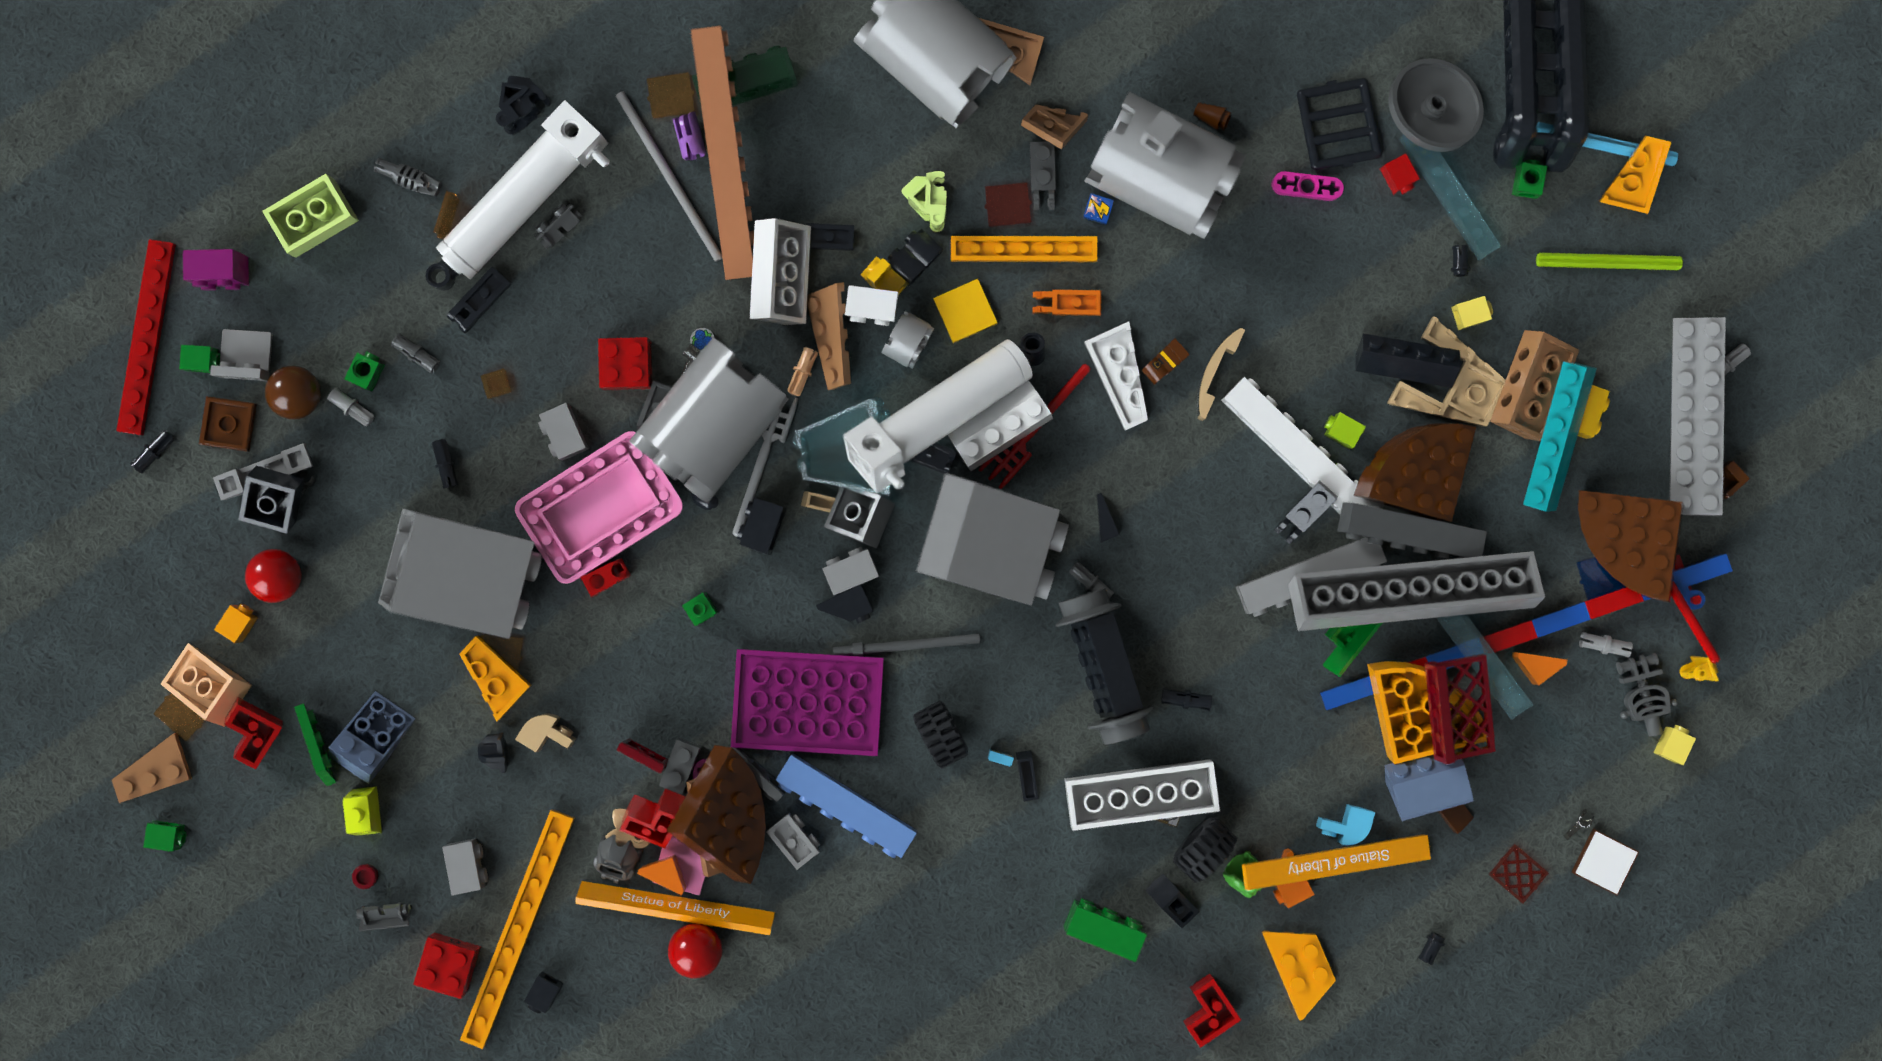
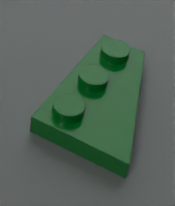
[294,703,336,786]

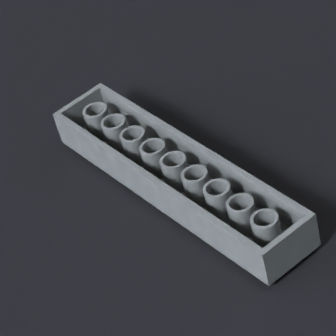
[1288,551,1545,631]

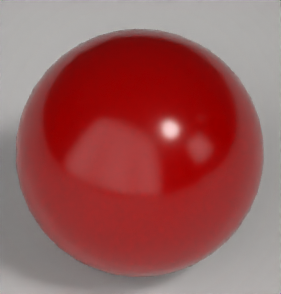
[245,549,301,603]
[668,923,722,978]

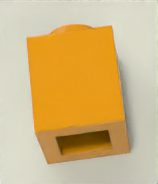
[214,603,258,643]

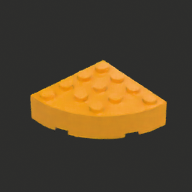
[1367,661,1487,764]

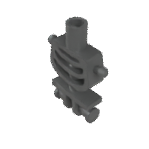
[1616,653,1678,737]

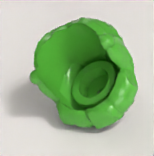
[1223,851,1262,898]

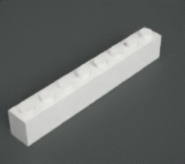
[1221,377,1384,515]

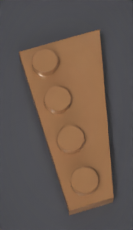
[807,282,851,390]

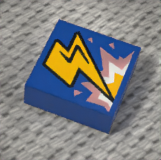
[1083,193,1114,225]

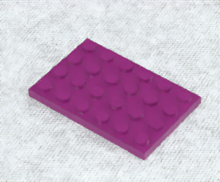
[731,649,884,756]

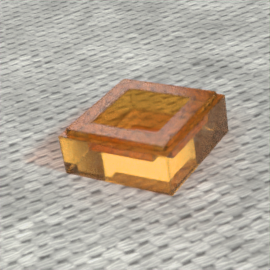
[481,369,512,399]

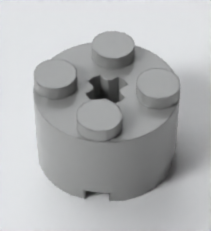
[882,310,934,369]

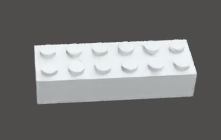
[1064,759,1220,831]

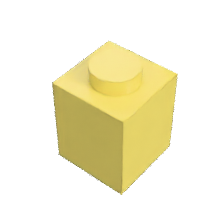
[1451,296,1493,330]
[1653,725,1696,765]

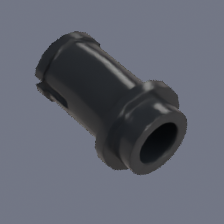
[1451,245,1471,277]
[1418,932,1445,965]

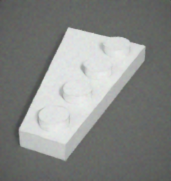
[1084,321,1148,431]

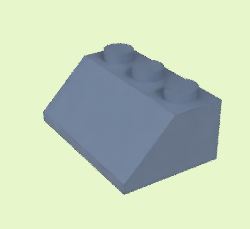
[1385,749,1473,821]

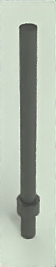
[833,634,980,657]

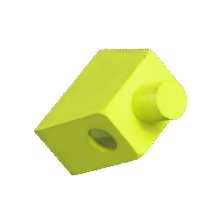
[343,786,382,836]

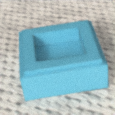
[987,749,1014,767]

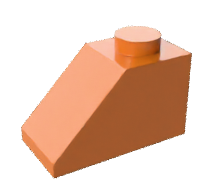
[1273,848,1314,908]

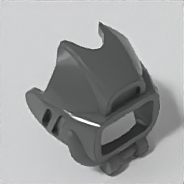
[593,835,643,884]

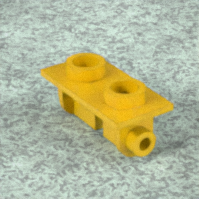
[1679,656,1719,681]

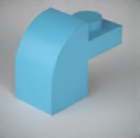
[1316,804,1375,845]

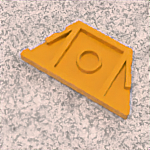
[1262,931,1336,1021]

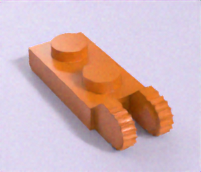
[1032,290,1101,316]

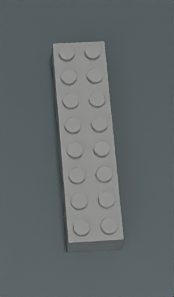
[1669,317,1726,516]

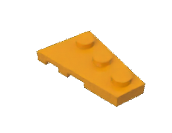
[1599,136,1671,214]
[459,635,531,721]

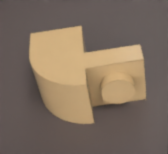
[515,714,576,752]

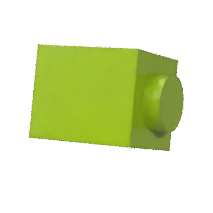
[1324,412,1366,449]

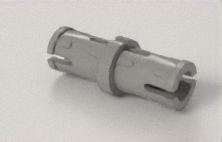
[1579,632,1633,658]

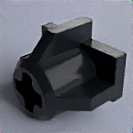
[478,732,508,773]

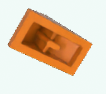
[1512,652,1567,685]
[637,854,687,895]

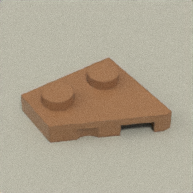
[1021,105,1088,149]

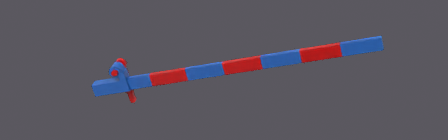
[1320,554,1733,710]

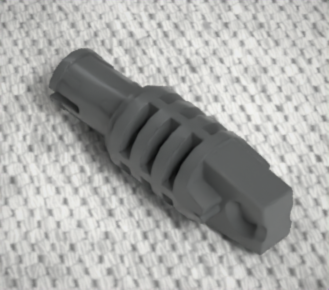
[374,158,442,196]

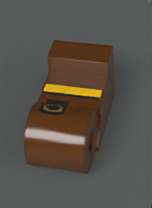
[1141,338,1190,385]

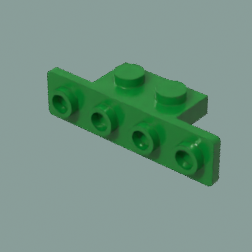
[1323,623,1382,677]

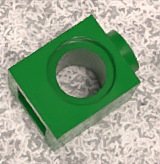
[1512,160,1547,199]
[179,345,220,373]
[344,351,385,392]
[682,592,719,626]
[143,820,187,852]

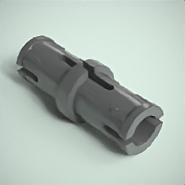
[391,333,440,374]

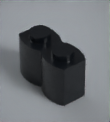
[888,229,943,286]

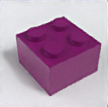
[183,249,249,291]

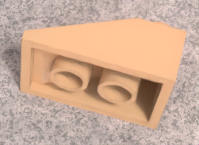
[161,643,252,727]

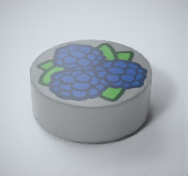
[690,328,715,352]

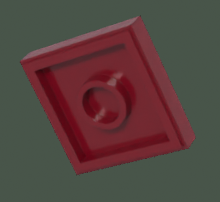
[616,738,669,773]

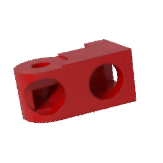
[581,558,631,598]

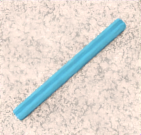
[1536,122,1678,166]

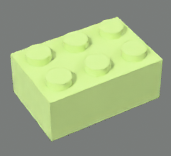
[262,174,359,258]

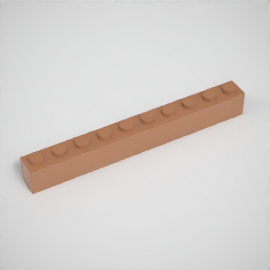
[691,26,754,280]

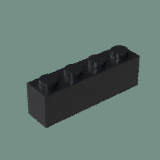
[1355,333,1460,388]

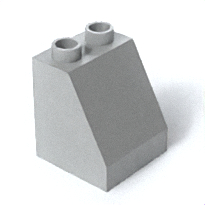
[917,474,1069,606]
[378,508,541,639]

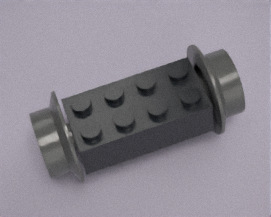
[1055,588,1154,745]

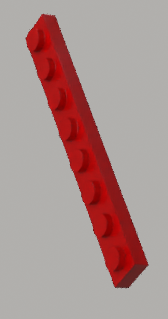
[116,239,176,436]

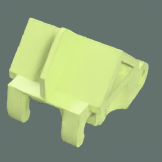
[902,171,947,232]

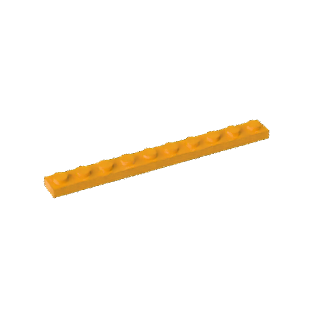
[460,809,575,1049]

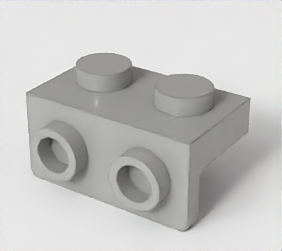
[766,812,821,870]

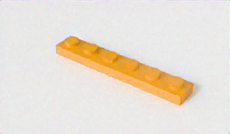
[951,236,1097,262]

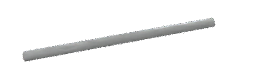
[616,91,723,262]

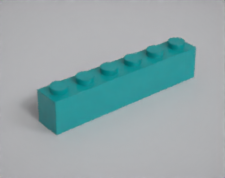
[1523,361,1597,512]

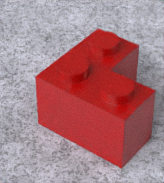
[224,697,282,769]
[619,788,685,848]
[1183,973,1241,1048]

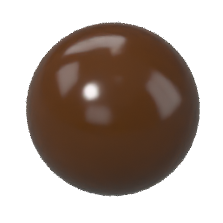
[265,366,321,420]

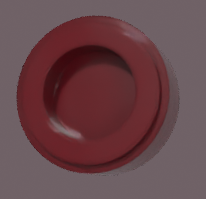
[352,864,378,889]

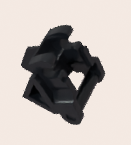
[496,76,551,135]

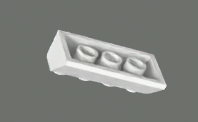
[948,380,1053,471]

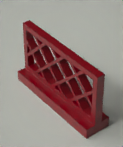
[1425,654,1496,765]

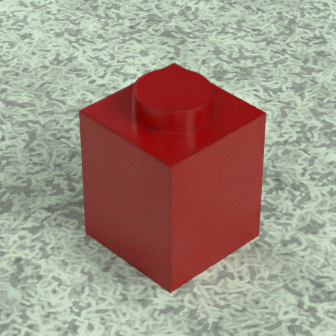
[1380,153,1420,195]

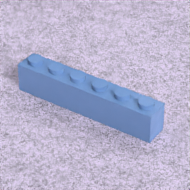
[776,753,917,858]

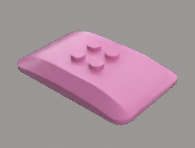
[515,431,683,584]

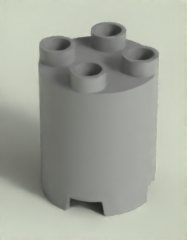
[854,0,1017,128]
[1084,92,1246,239]
[629,338,788,504]

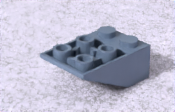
[328,691,416,784]

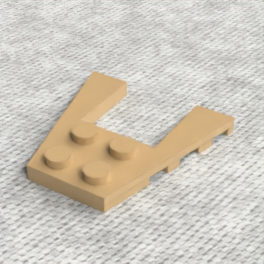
[1387,316,1506,427]

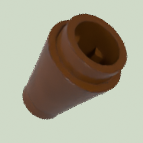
[1193,102,1232,131]

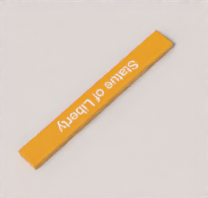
[1242,834,1431,890]
[576,881,775,935]

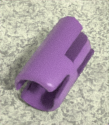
[672,111,706,160]

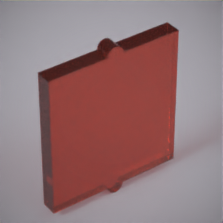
[984,183,1032,227]

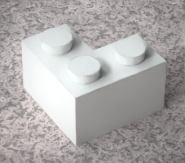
[845,285,899,326]

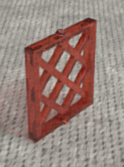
[1488,844,1549,904]

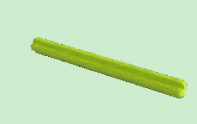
[1536,253,1683,270]

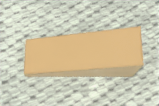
[801,491,836,513]

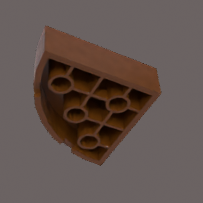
[1353,423,1476,522]
[1578,490,1684,603]
[667,745,766,884]

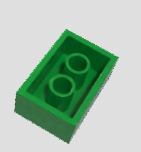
[1063,898,1147,962]

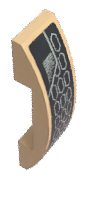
[1196,328,1245,421]

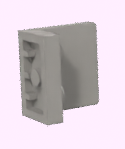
[210,329,272,381]

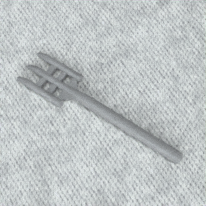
[733,393,798,537]

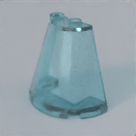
[793,397,895,495]

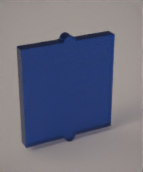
[1576,557,1626,600]

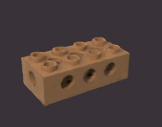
[1490,330,1579,441]

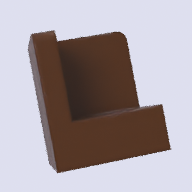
[1723,461,1750,499]

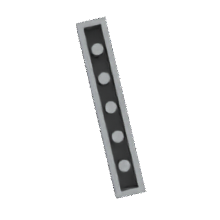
[1236,537,1387,617]

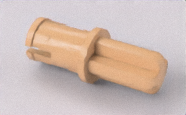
[787,347,818,396]

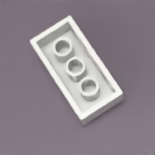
[750,218,811,325]

